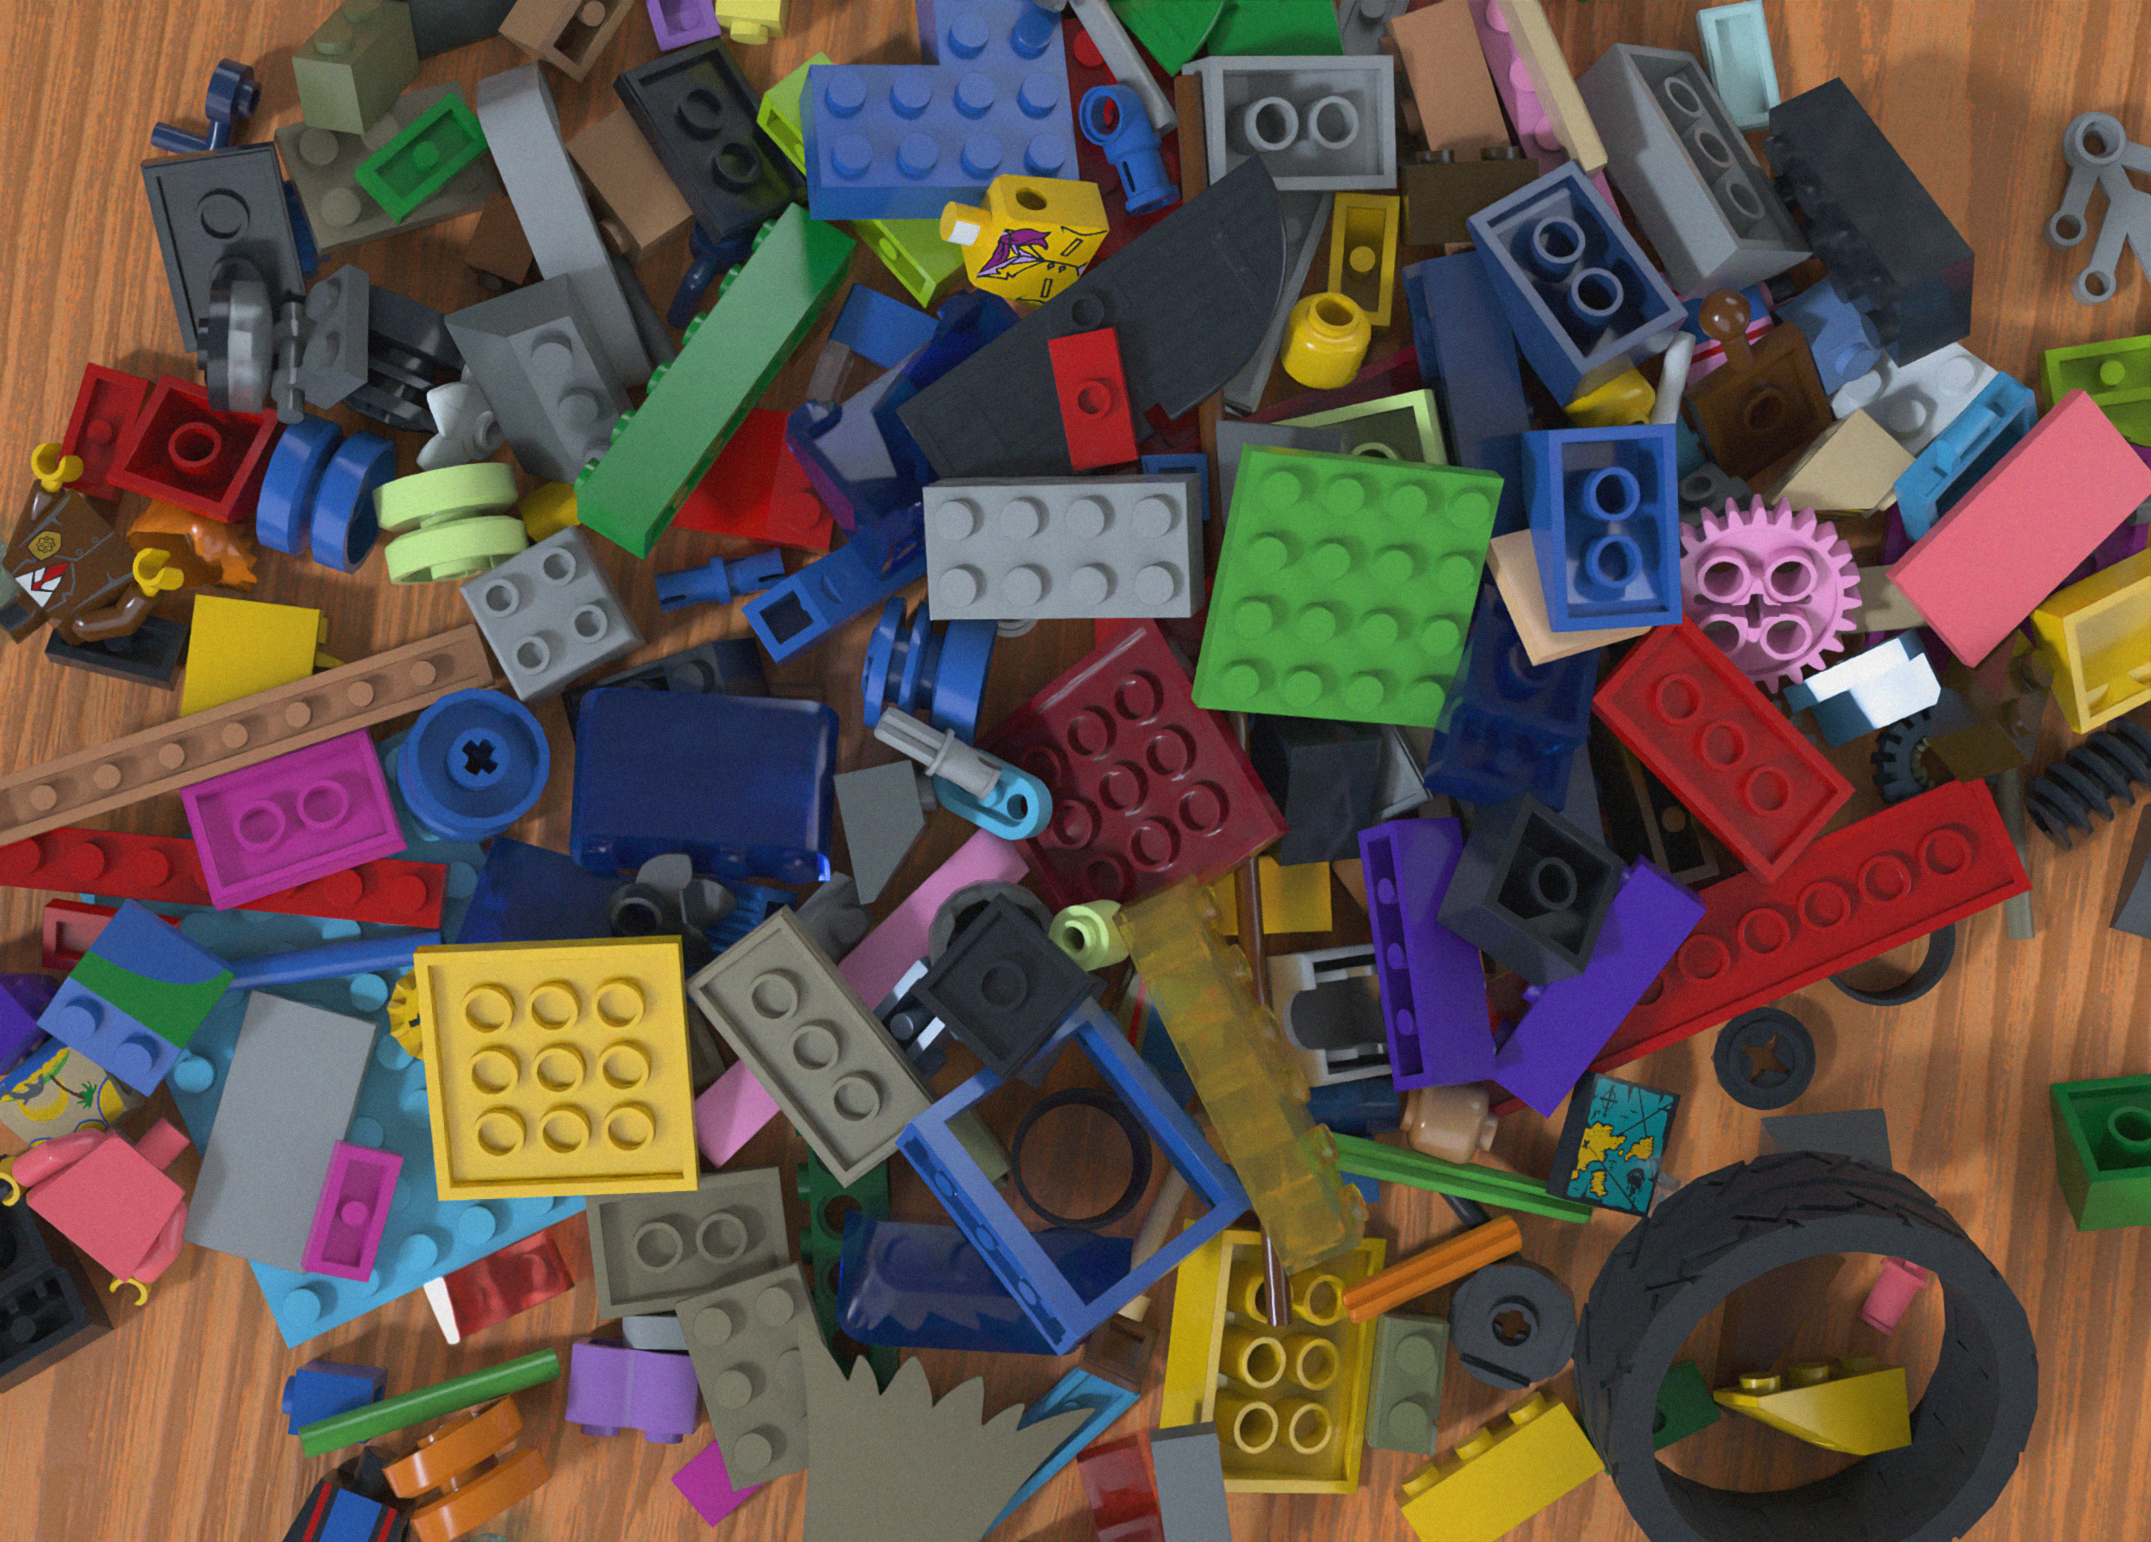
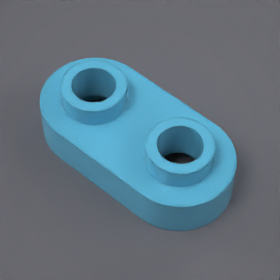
[933,748,1052,840]

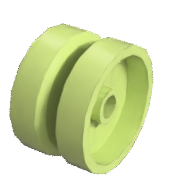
[372,463,530,585]

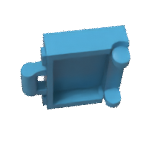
[1893,370,2039,543]

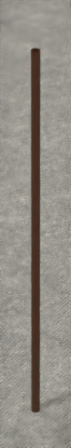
[1174,75,1293,1326]

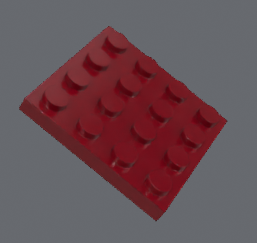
[972,618,1291,941]

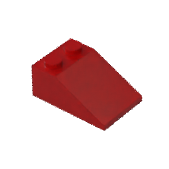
[668,408,853,556]

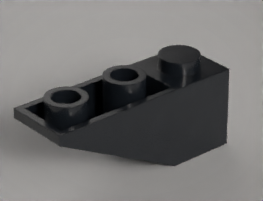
[561,637,771,754]

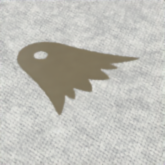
[795,1318,1095,1542]

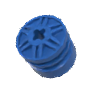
[861,595,999,748]

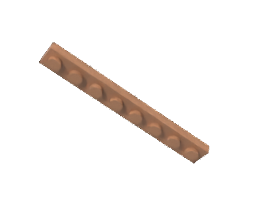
[0,623,496,847]

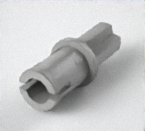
[874,707,1003,800]

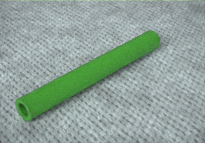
[298,1347,561,1459]

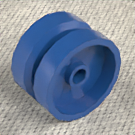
[256,412,399,575]
[395,688,550,844]

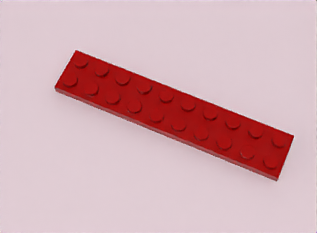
[1408,777,2033,1119]

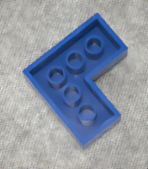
[799,0,1080,220]

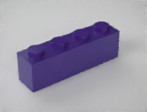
[1358,817,1498,1092]
[1491,853,1707,1119]

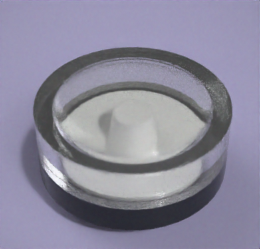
[197,279,274,413]

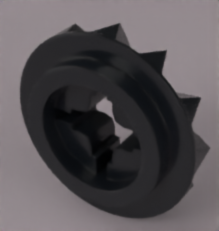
[1711,1007,1816,1110]

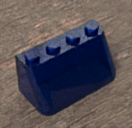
[569,688,842,884]
[836,1209,1133,1356]

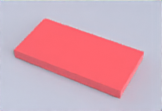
[1885,388,2151,668]

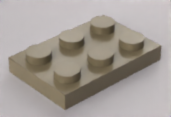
[273,80,503,256]
[584,1162,790,1320]
[674,1261,830,1492]

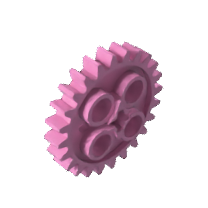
[1679,494,1862,694]

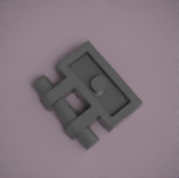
[271,263,369,424]

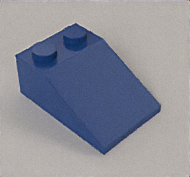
[1520,423,1683,633]

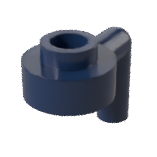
[151,58,262,154]
[667,220,756,329]

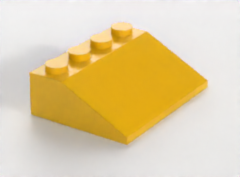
[1154,1217,1387,1494]

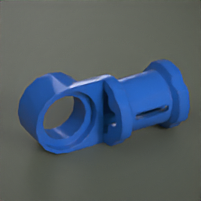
[1079,84,1181,217]

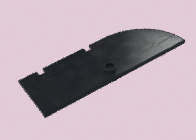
[895,153,1288,479]

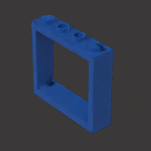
[895,995,1255,1357]

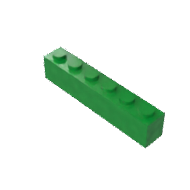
[573,202,857,560]

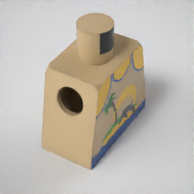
[0,1036,145,1148]

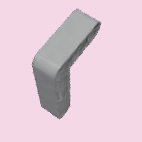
[476,60,654,390]

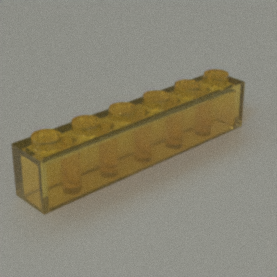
[1112,872,1369,1277]

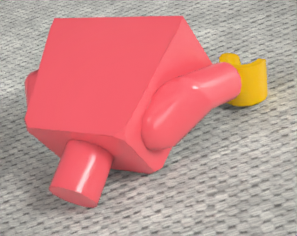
[0,1116,191,1306]

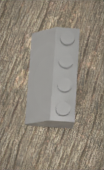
[1575,43,1814,298]

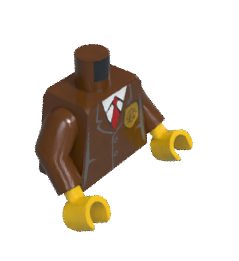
[0,443,184,646]

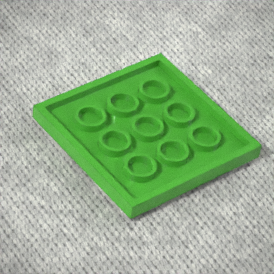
[1191,443,1504,729]

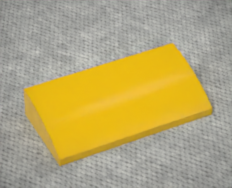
[2029,547,2151,734]

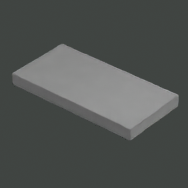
[183,989,381,1275]

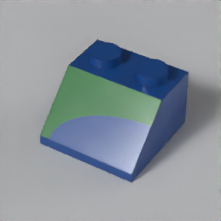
[36,898,240,1098]

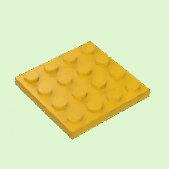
[413,935,700,1201]

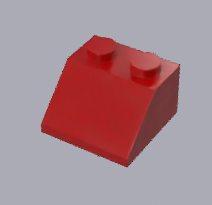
[106,373,288,524]

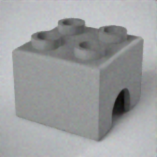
[459,524,648,706]
[1266,942,1392,1089]

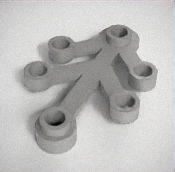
[2042,112,2151,306]

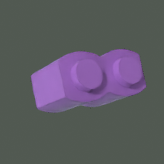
[565,1336,703,1444]

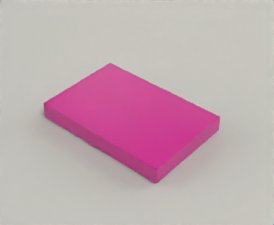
[180,727,408,912]

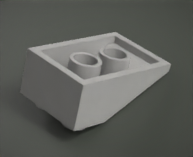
[1182,55,1397,194]

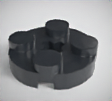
[1447,1258,1578,1390]

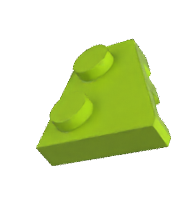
[2037,334,2151,448]

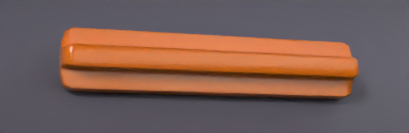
[1341,1215,1523,1323]

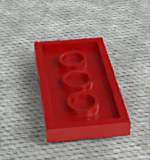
[1583,611,1856,884]

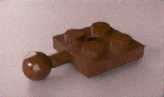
[1682,288,1834,482]

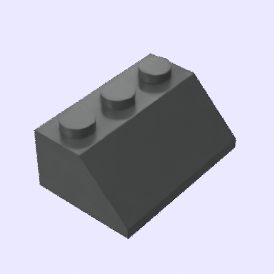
[444,273,635,485]

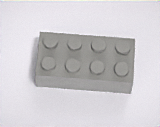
[923,473,1205,620]

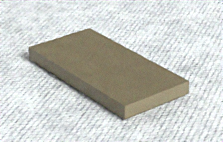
[684,904,941,1188]

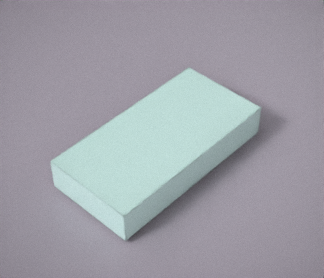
[1695,0,1781,134]

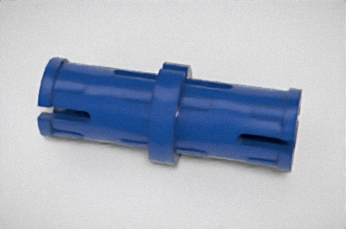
[654,546,786,614]

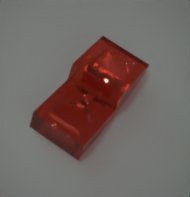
[424,1228,575,1344]
[1076,1434,1165,1542]

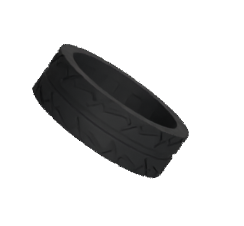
[1574,1150,2039,1542]

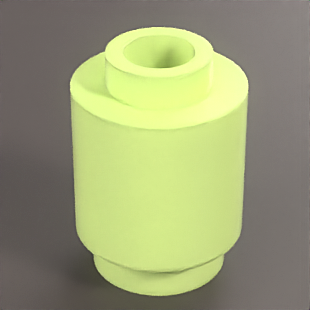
[1049,900,1137,971]

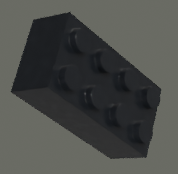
[1764,77,1975,368]

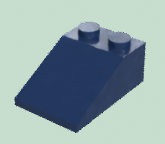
[1465,158,1689,409]

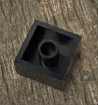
[1436,792,1626,987]

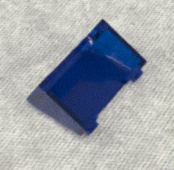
[784,288,1022,582]

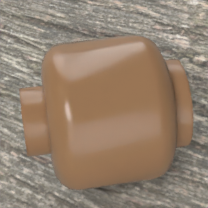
[1399,1082,1499,1165]

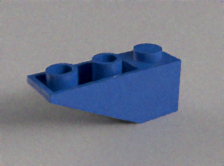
[740,511,927,668]

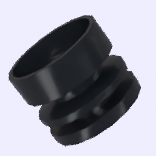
[340,284,466,436]

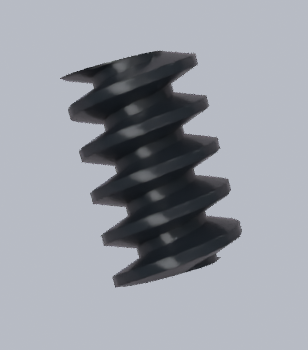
[2023,716,2151,853]

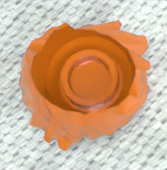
[127,499,259,593]

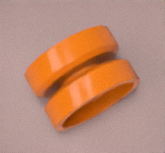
[381,1395,553,1542]

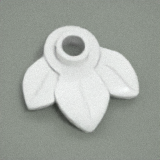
[416,363,506,472]

